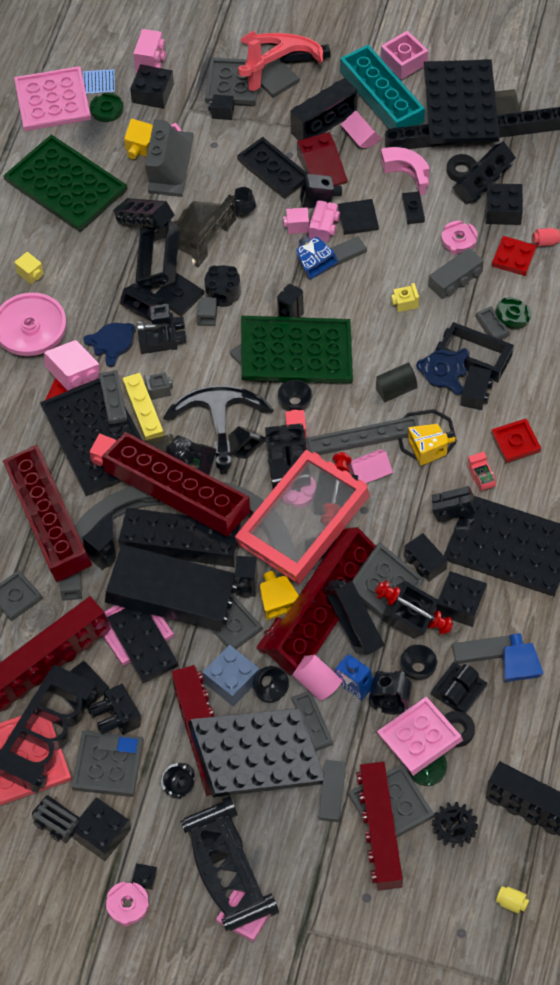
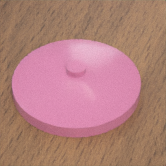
[0,293,67,356]

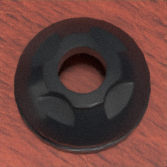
[278,380,312,411]
[400,645,437,680]
[253,666,289,703]

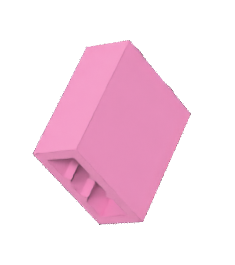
[44,340,99,391]

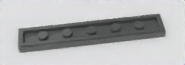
[306,416,419,455]

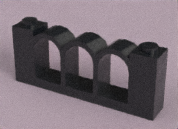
[0,664,99,793]

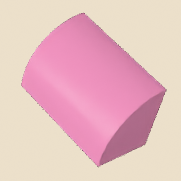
[341,111,381,148]
[348,449,393,483]
[292,655,343,701]

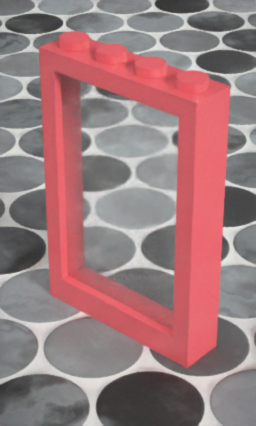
[235,450,370,584]

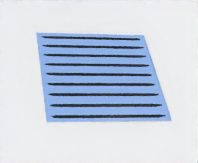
[83,69,115,93]

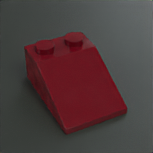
[297,132,348,186]

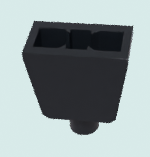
[300,174,342,209]

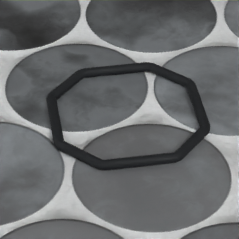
[398,409,457,460]

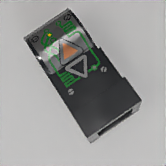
[190,442,217,475]

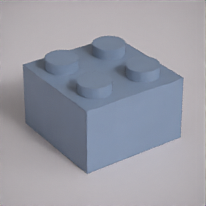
[202,645,260,707]

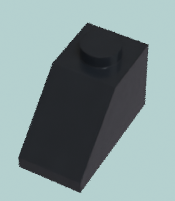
[228,426,266,459]

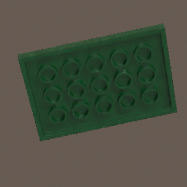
[3,134,127,231]
[241,315,353,383]

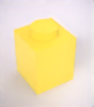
[14,252,44,284]

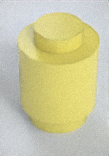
[496,886,529,914]

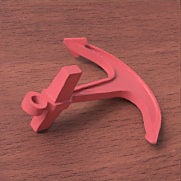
[238,31,323,91]

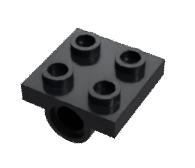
[431,662,487,714]

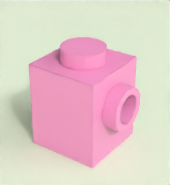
[283,208,309,234]

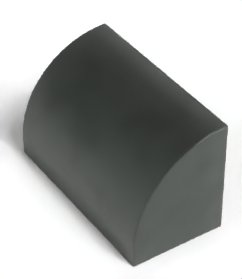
[376,362,417,402]

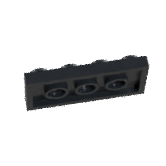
[237,137,308,198]
[107,608,178,684]

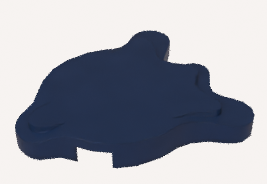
[83,323,136,367]
[416,348,470,395]

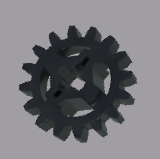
[432,802,478,848]

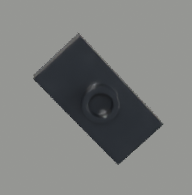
[402,191,425,224]

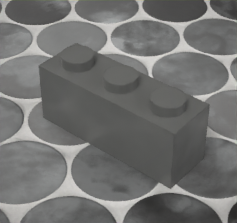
[428,248,484,300]

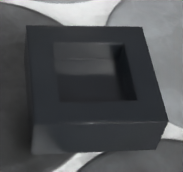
[150,304,170,325]
[131,863,158,890]

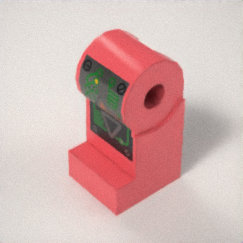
[467,452,496,491]

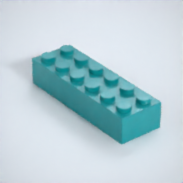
[340,44,425,129]

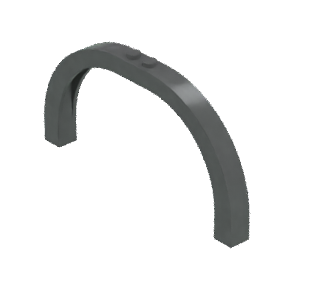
[60,481,296,601]

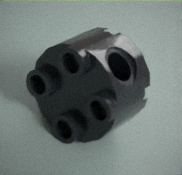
[204,265,241,307]
[368,671,412,715]

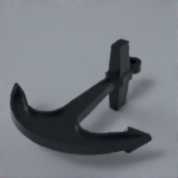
[163,385,274,474]

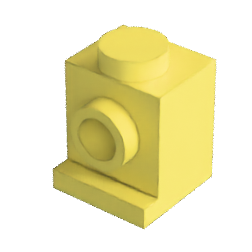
[391,283,419,312]

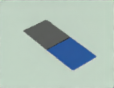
[98,735,138,753]

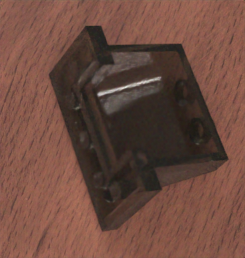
[174,195,237,268]

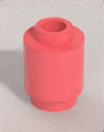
[532,228,560,247]

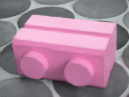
[308,200,340,242]

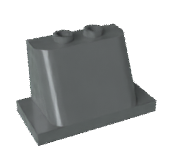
[145,119,194,197]

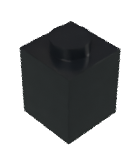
[208,94,234,120]

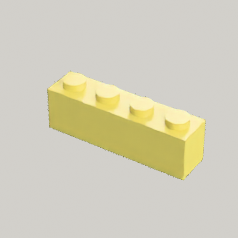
[122,373,165,447]

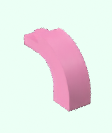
[381,147,430,195]

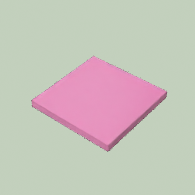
[14,66,91,131]

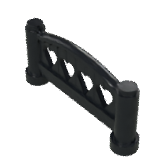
[180,796,279,931]

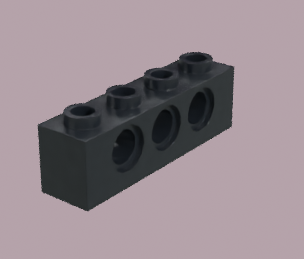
[452,141,516,203]
[113,198,175,229]

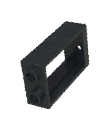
[135,220,180,291]
[436,322,514,383]
[323,579,385,655]

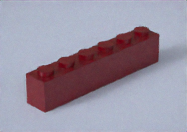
[356,761,403,891]

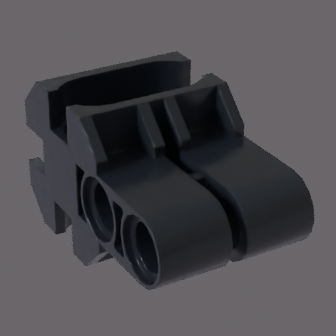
[265,423,311,489]

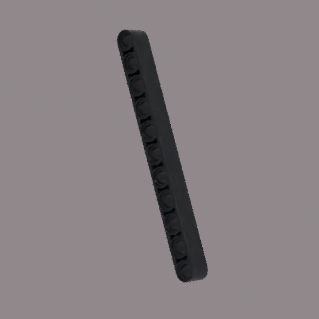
[385,107,560,149]

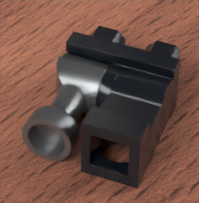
[137,312,187,354]

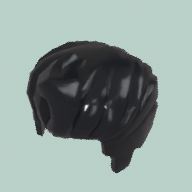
[166,435,194,465]

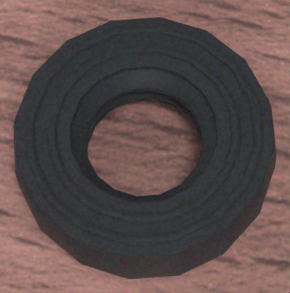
[446,154,477,182]
[444,711,475,747]

